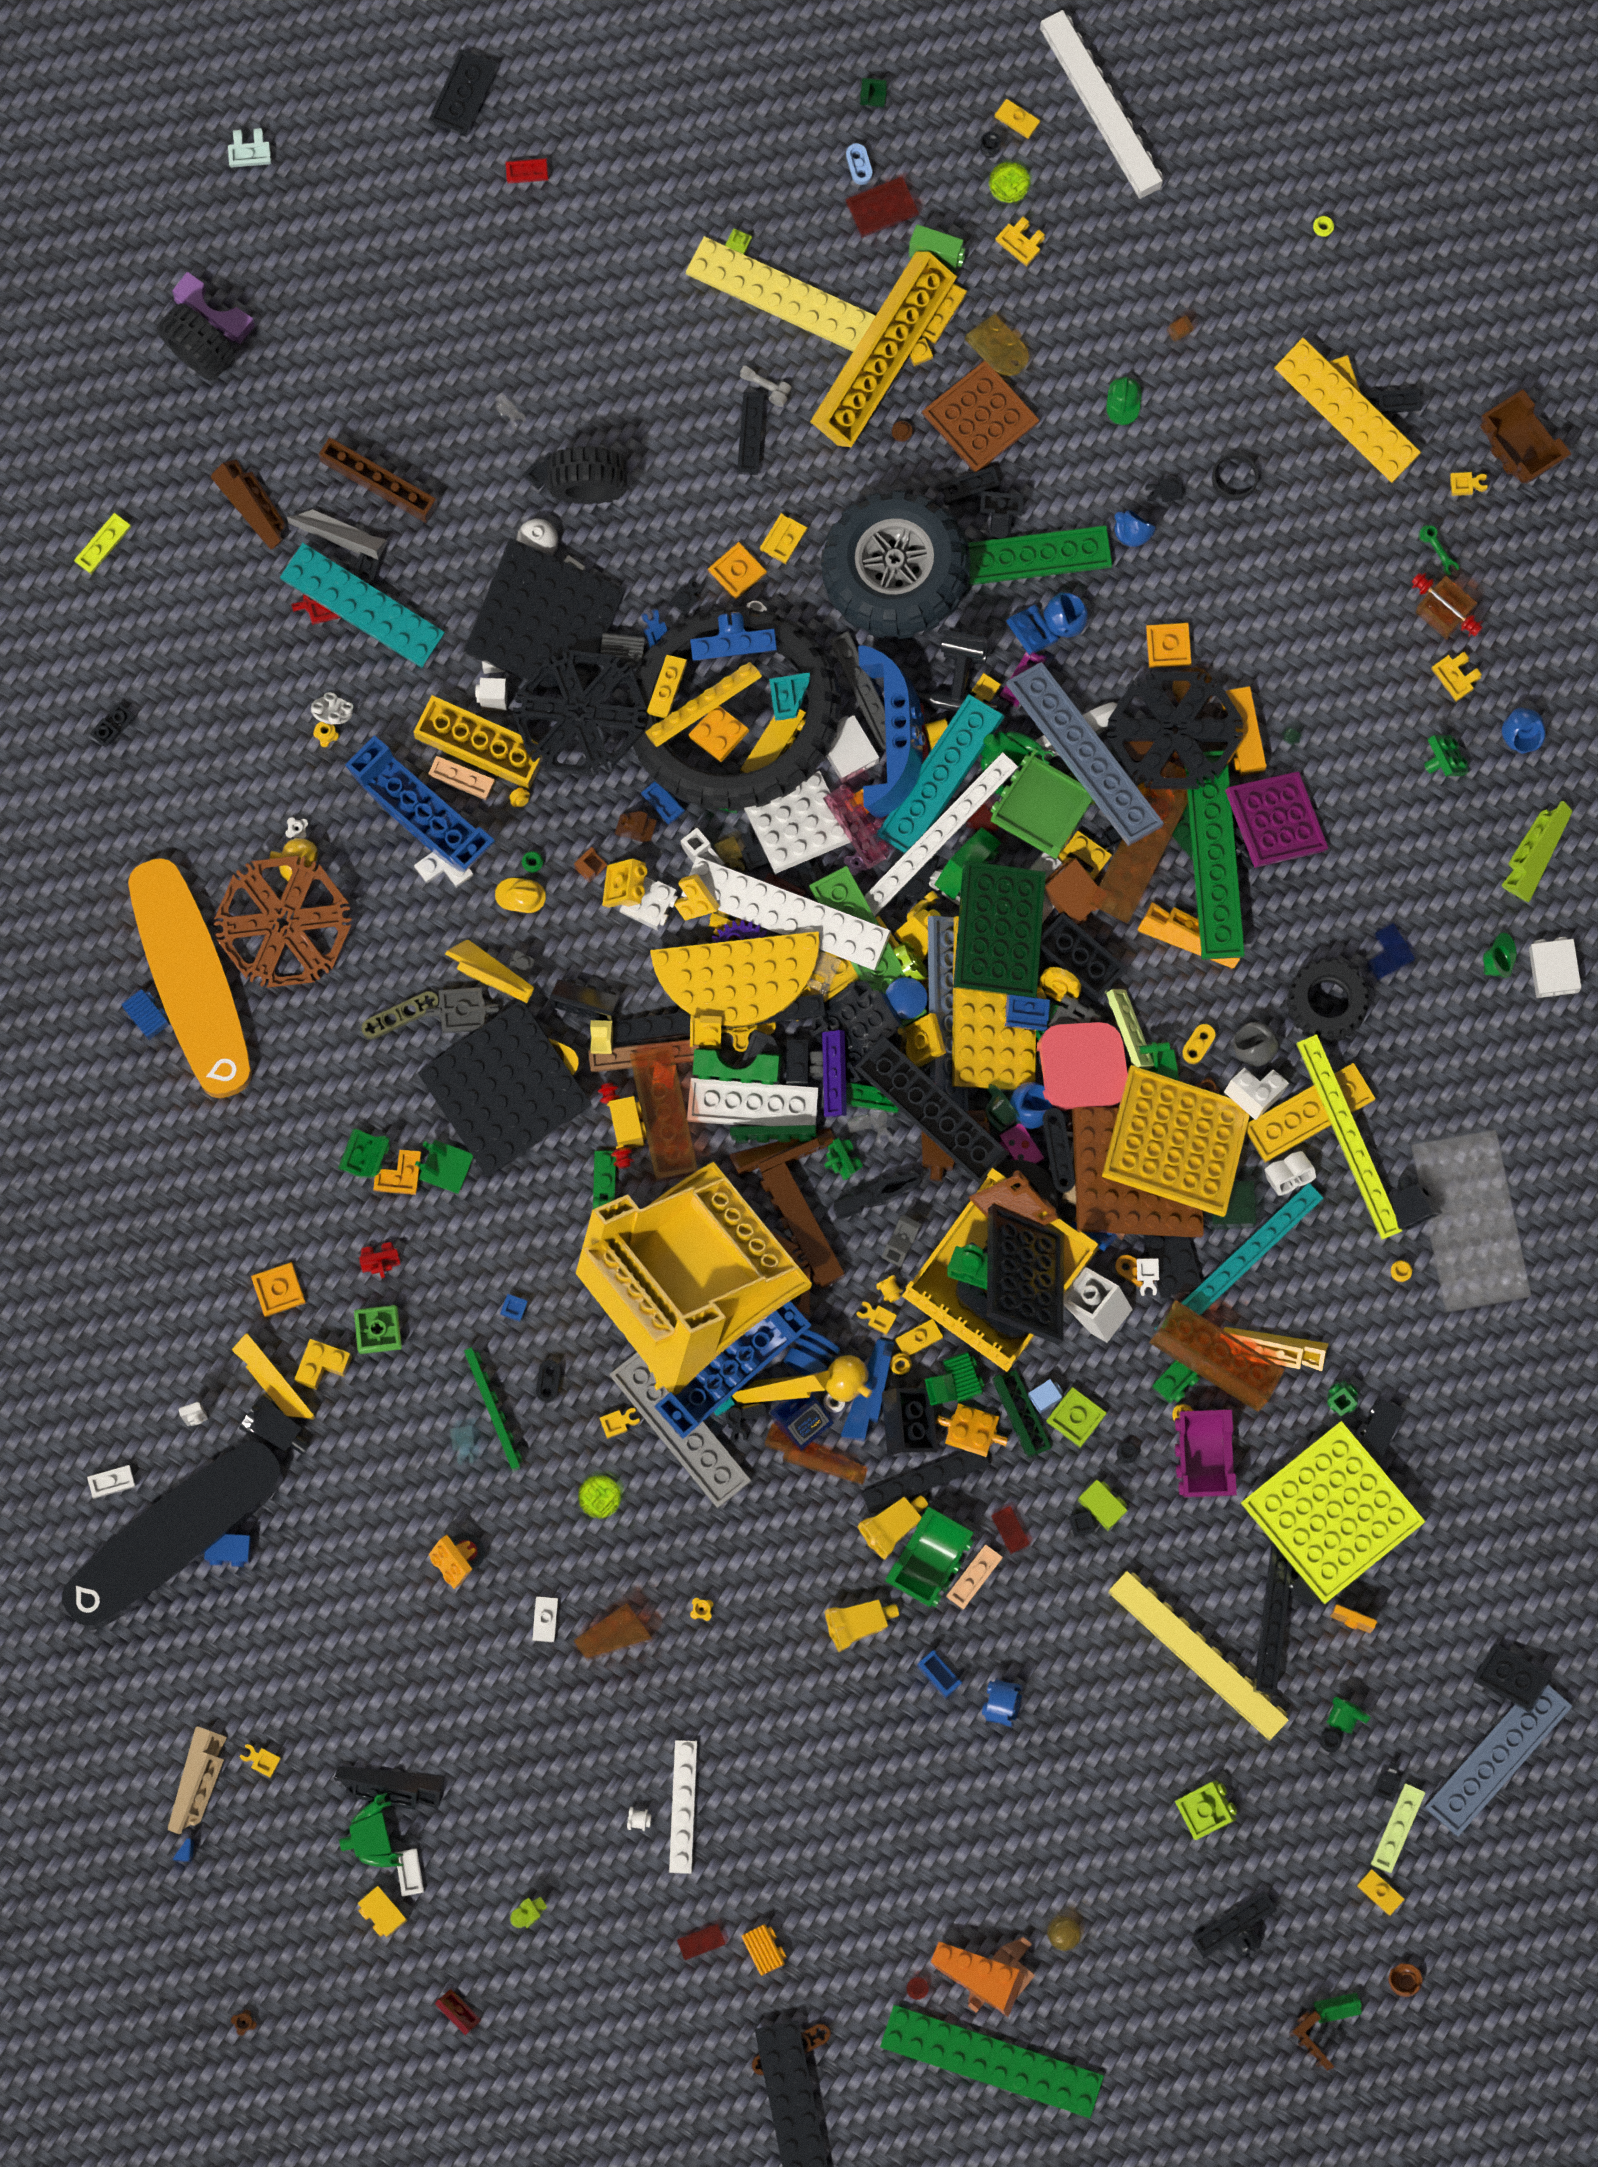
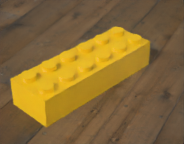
[414,695,543,790]

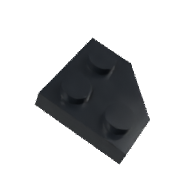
[739,1029,786,1085]

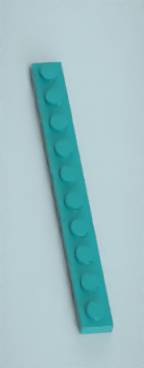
[1154,1183,1324,1345]

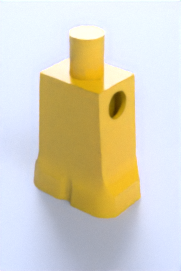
[857,1495,928,1559]
[824,1600,899,1652]

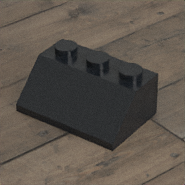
[550,978,620,1024]

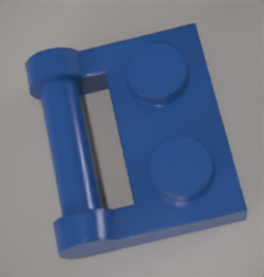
[1006,605,1059,655]

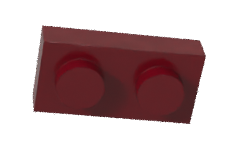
[435,1989,481,2035]

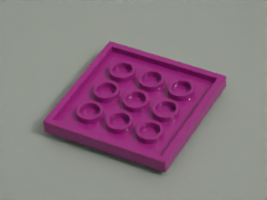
[1225,771,1328,868]

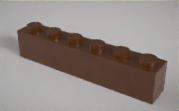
[318,437,438,523]
[760,1162,845,1289]

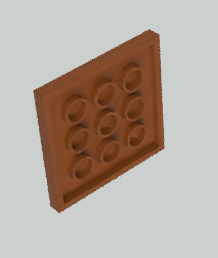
[922,360,1039,472]

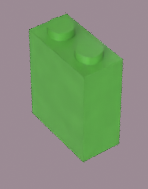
[909,224,966,273]

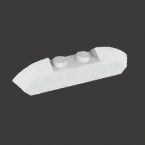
[1029,702,1118,761]

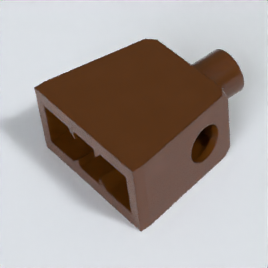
[921,1131,955,1181]

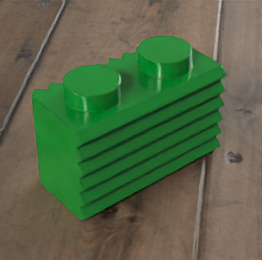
[943,1352,985,1403]

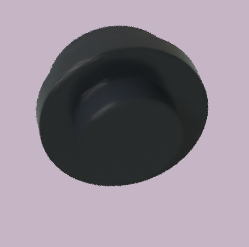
[1117,1442,1138,1464]
[1320,1730,1342,1752]

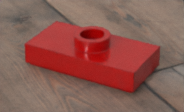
[505,158,548,184]

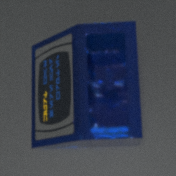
[770,1394,834,1451]

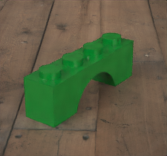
[693,1048,782,1085]

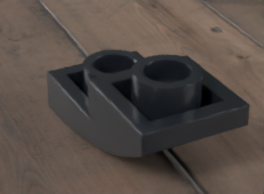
[90,702,136,747]

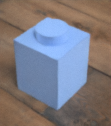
[1028,1379,1063,1414]

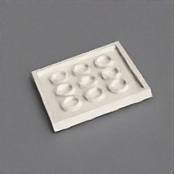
[744,771,853,874]

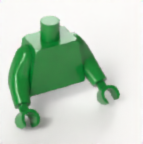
[980,731,1055,800]
[339,1793,404,1867]

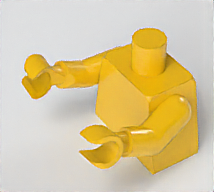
[894,891,941,961]

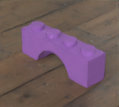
[172,272,255,344]

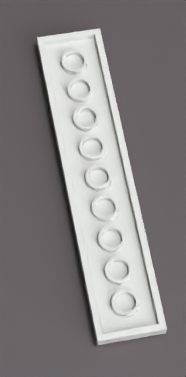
[681,856,891,971]

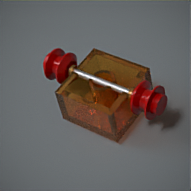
[1412,572,1483,640]

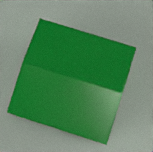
[925,1374,957,1406]

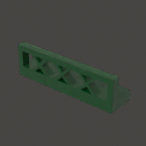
[992,1370,1051,1459]

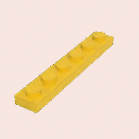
[645,662,762,747]

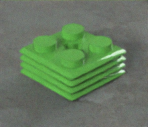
[354,1305,402,1354]

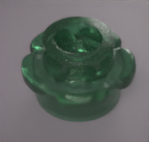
[1281,727,1302,746]

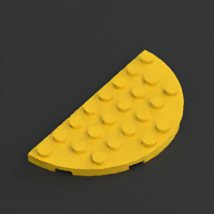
[650,931,820,1027]

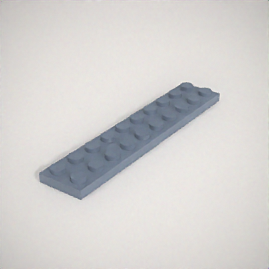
[1006,662,1164,846]
[928,916,968,1111]

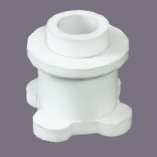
[627,1807,652,1831]

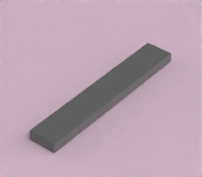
[829,631,886,752]

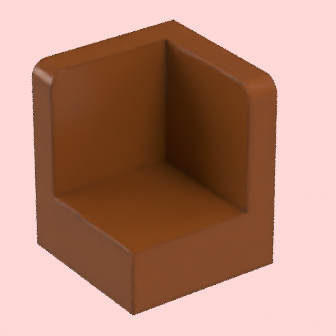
[574,847,607,883]

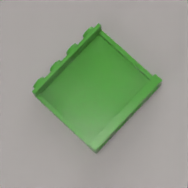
[991,749,1094,859]

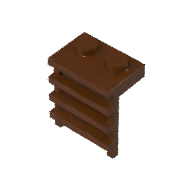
[1289,2011,1334,2071]

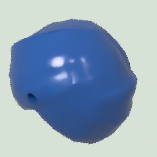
[1044,592,1088,638]
[1502,707,1546,754]
[1009,1082,1055,1129]

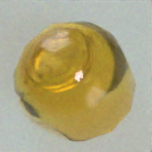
[1046,1915,1081,1951]

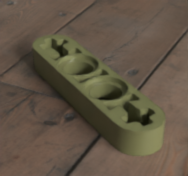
[361,991,439,1039]

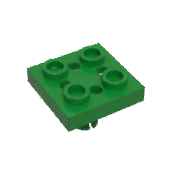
[1424,735,1470,776]

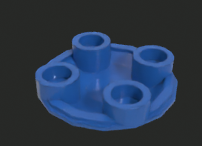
[885,977,927,1020]

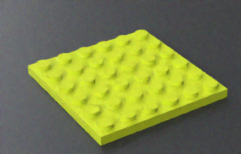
[1241,1421,1425,1605]

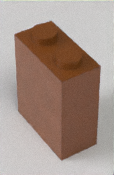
[1044,858,1106,925]

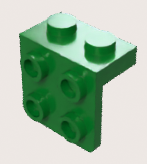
[338,1129,390,1178]

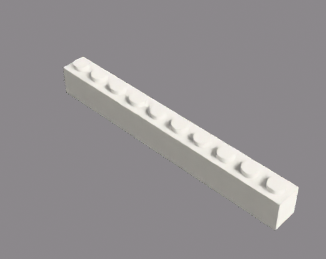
[1040,10,1163,199]

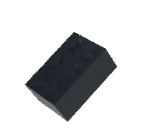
[881,1388,938,1457]

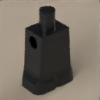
[239,1393,311,1456]

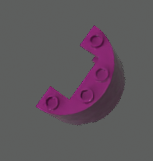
[1175,1410,1237,1498]

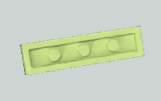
[1106,989,1154,1069]
[1370,1783,1426,1874]

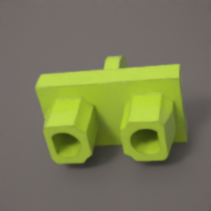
[510,1897,547,1928]

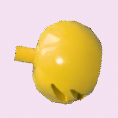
[269,838,318,881]
[825,1355,872,1402]

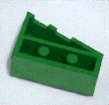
[934,827,1001,900]

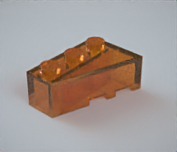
[574,1603,653,1661]

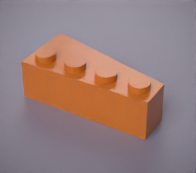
[931,1942,1024,2017]

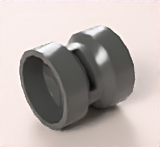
[808,1052,823,1077]

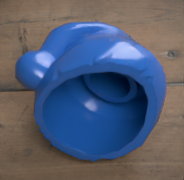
[1114,510,1156,547]

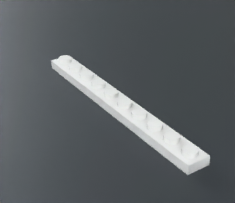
[864,752,1018,917]

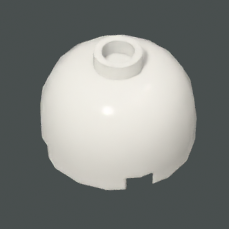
[517,518,559,556]

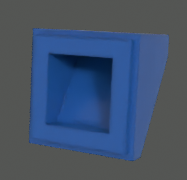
[173,1838,194,1862]

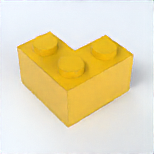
[295,1339,352,1390]

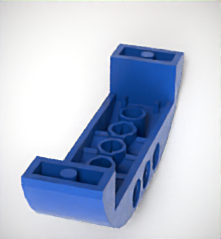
[858,645,925,819]
[345,735,495,872]
[654,1301,811,1439]

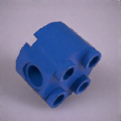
[982,1679,1023,1727]

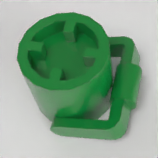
[1326,1697,1371,1734]

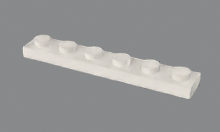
[669,1740,697,1874]

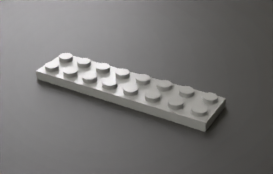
[609,1352,751,1509]

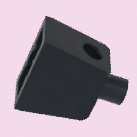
[1392,1176,1442,1230]

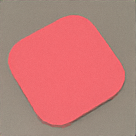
[1037,1022,1128,1111]

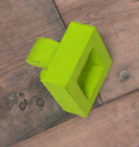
[725,228,752,255]

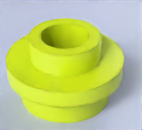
[1313,216,1334,237]

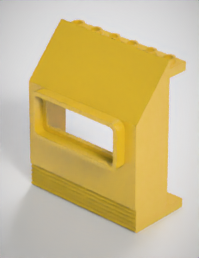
[902,1168,1099,1372]

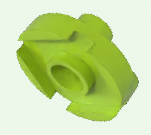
[894,941,927,982]

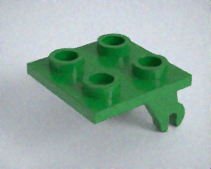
[415,1140,473,1195]

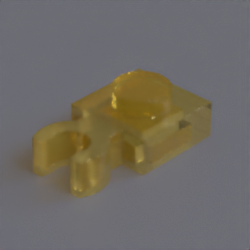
[715,836,745,872]

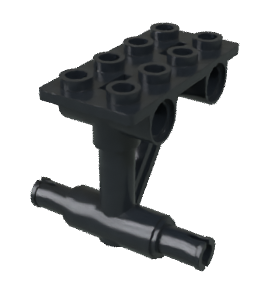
[916,627,998,712]

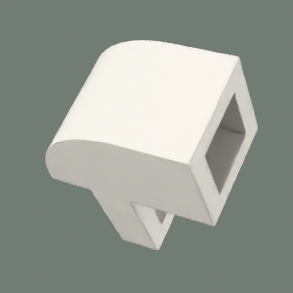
[681,828,725,866]

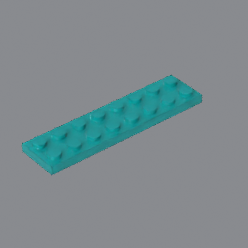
[280,543,445,668]
[876,694,1004,853]

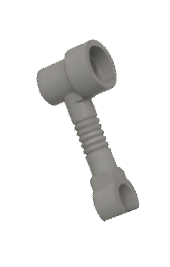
[740,366,791,407]

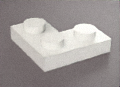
[414,852,473,888]

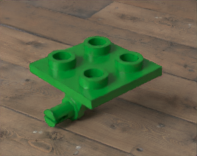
[1133,1042,1179,1081]

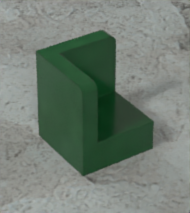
[860,78,887,107]

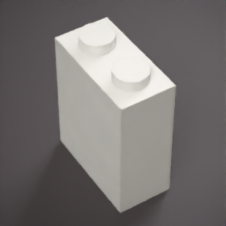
[827,715,879,783]
[1529,937,1581,998]

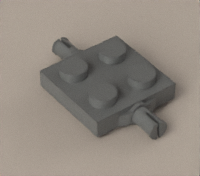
[425,987,498,1034]

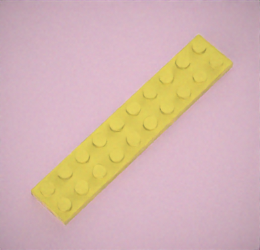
[686,236,875,352]

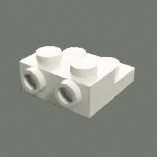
[620,877,678,931]

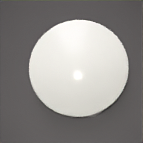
[311,692,353,724]

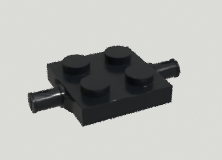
[889,848,937,910]

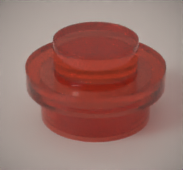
[906,1977,929,2000]

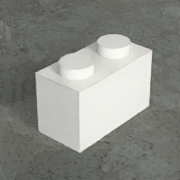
[475,678,508,711]

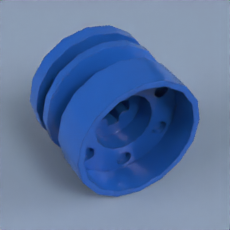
[783,1330,840,1376]

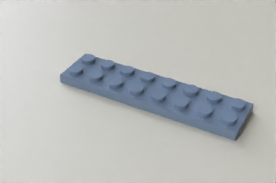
[1424,1685,1572,1837]

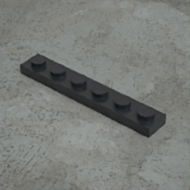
[861,1451,990,1514]

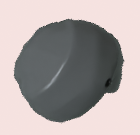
[1233,1022,1278,1066]

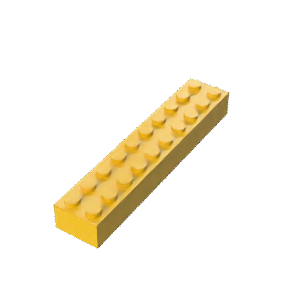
[810,251,957,447]

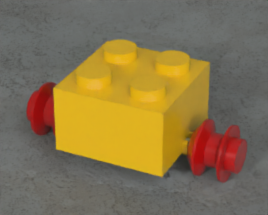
[598,1083,647,1169]

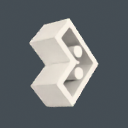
[1224,1068,1289,1120]

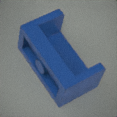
[917,1650,963,1699]

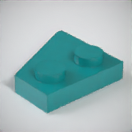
[769,672,811,721]

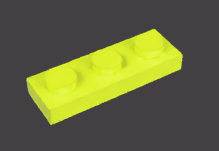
[74,513,131,575]

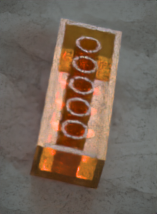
[630,1045,698,1182]
[1149,1300,1285,1412]

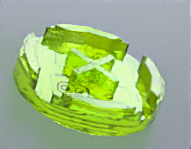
[989,162,1030,203]
[578,1475,621,1519]

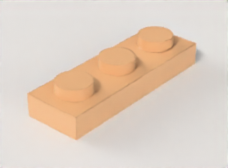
[428,756,495,800]
[946,1544,1003,1610]

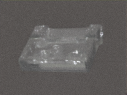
[807,951,841,996]

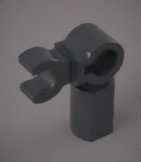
[726,1402,767,1443]

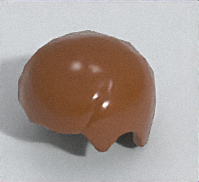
[1388,1963,1423,1997]

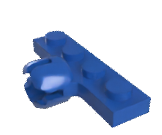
[690,612,777,661]

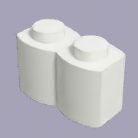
[1265,1151,1316,1196]

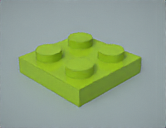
[1046,1387,1107,1448]

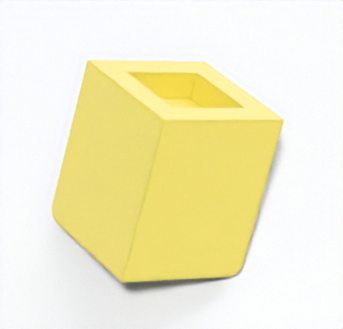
[590,1020,614,1054]

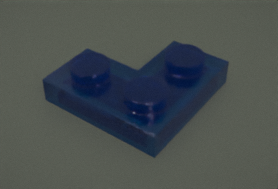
[1367,923,1415,981]

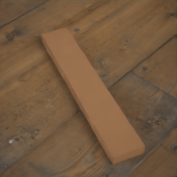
[589,1040,715,1073]

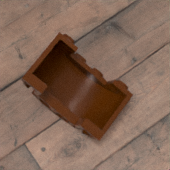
[1480,389,1571,484]

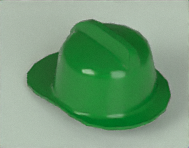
[1107,377,1141,425]
[1483,933,1517,978]

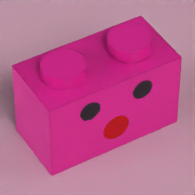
[999,1123,1044,1165]

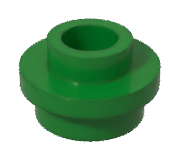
[522,851,543,873]

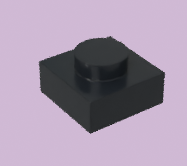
[1069,1511,1095,1538]

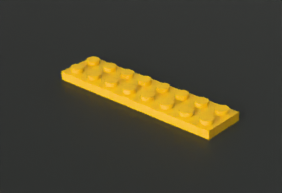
[1274,338,1422,483]

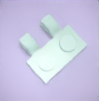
[228,128,271,167]

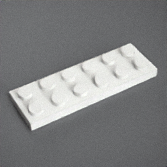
[687,1078,818,1126]

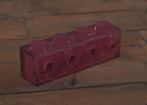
[823,783,890,869]

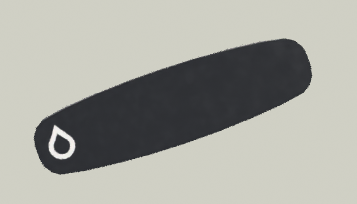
[62,1442,284,1630]

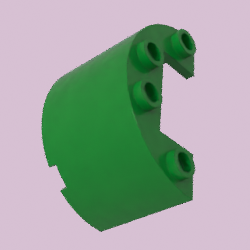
[885,1507,975,1608]

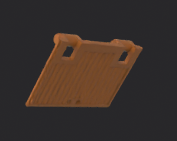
[969,1171,1059,1225]

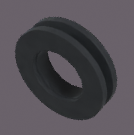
[978,1160,1059,1214]

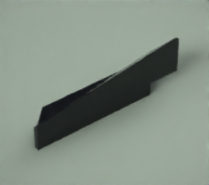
[334,1766,445,1810]

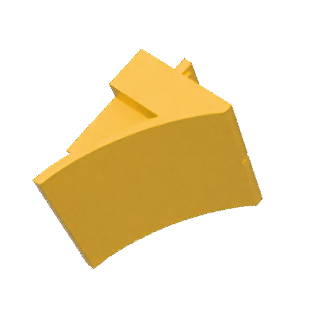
[576,1162,812,1395]

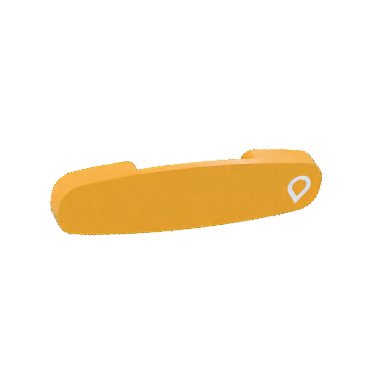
[128,858,252,1098]

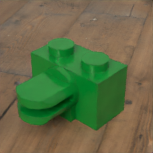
[947,1244,988,1289]

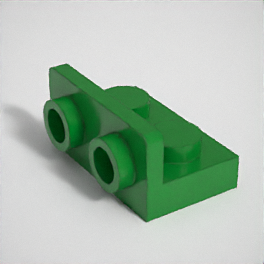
[1152,1355,1201,1404]

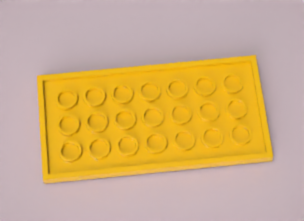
[952,916,1036,1090]

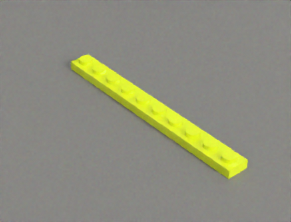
[1296,1035,1402,1240]

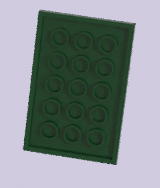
[953,861,1046,998]

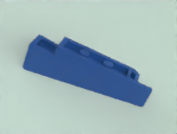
[841,1339,894,1442]

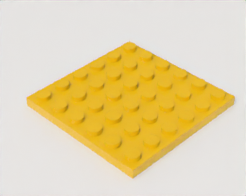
[1101,1065,1250,1217]

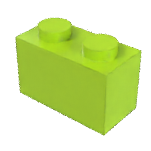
[1078,1480,1128,1531]

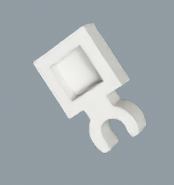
[1137,1258,1159,1296]

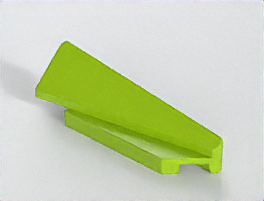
[1501,801,1572,902]

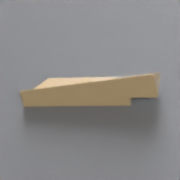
[168,1727,227,1834]

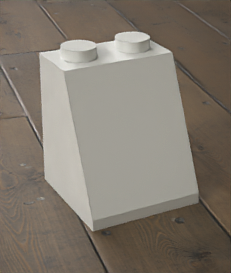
[1064,1267,1133,1343]

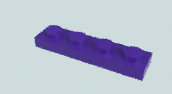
[822,1030,847,1118]

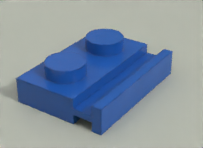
[1005,995,1050,1031]

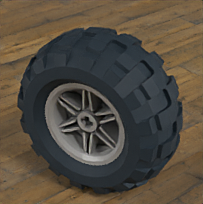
[821,490,971,639]

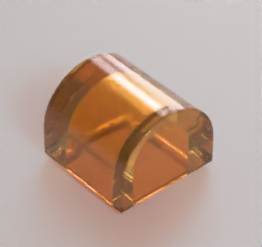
[1167,316,1194,342]

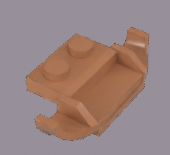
[968,1937,1035,2013]

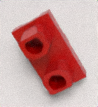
[359,1242,401,1279]

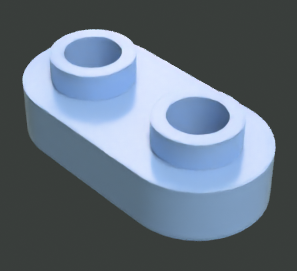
[846,144,872,185]

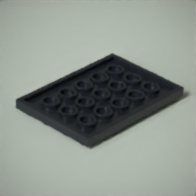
[987,1204,1064,1345]

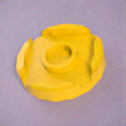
[1040,967,1081,1002]

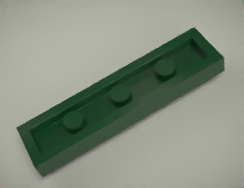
[730,1125,818,1143]

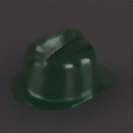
[985,1084,1021,1132]

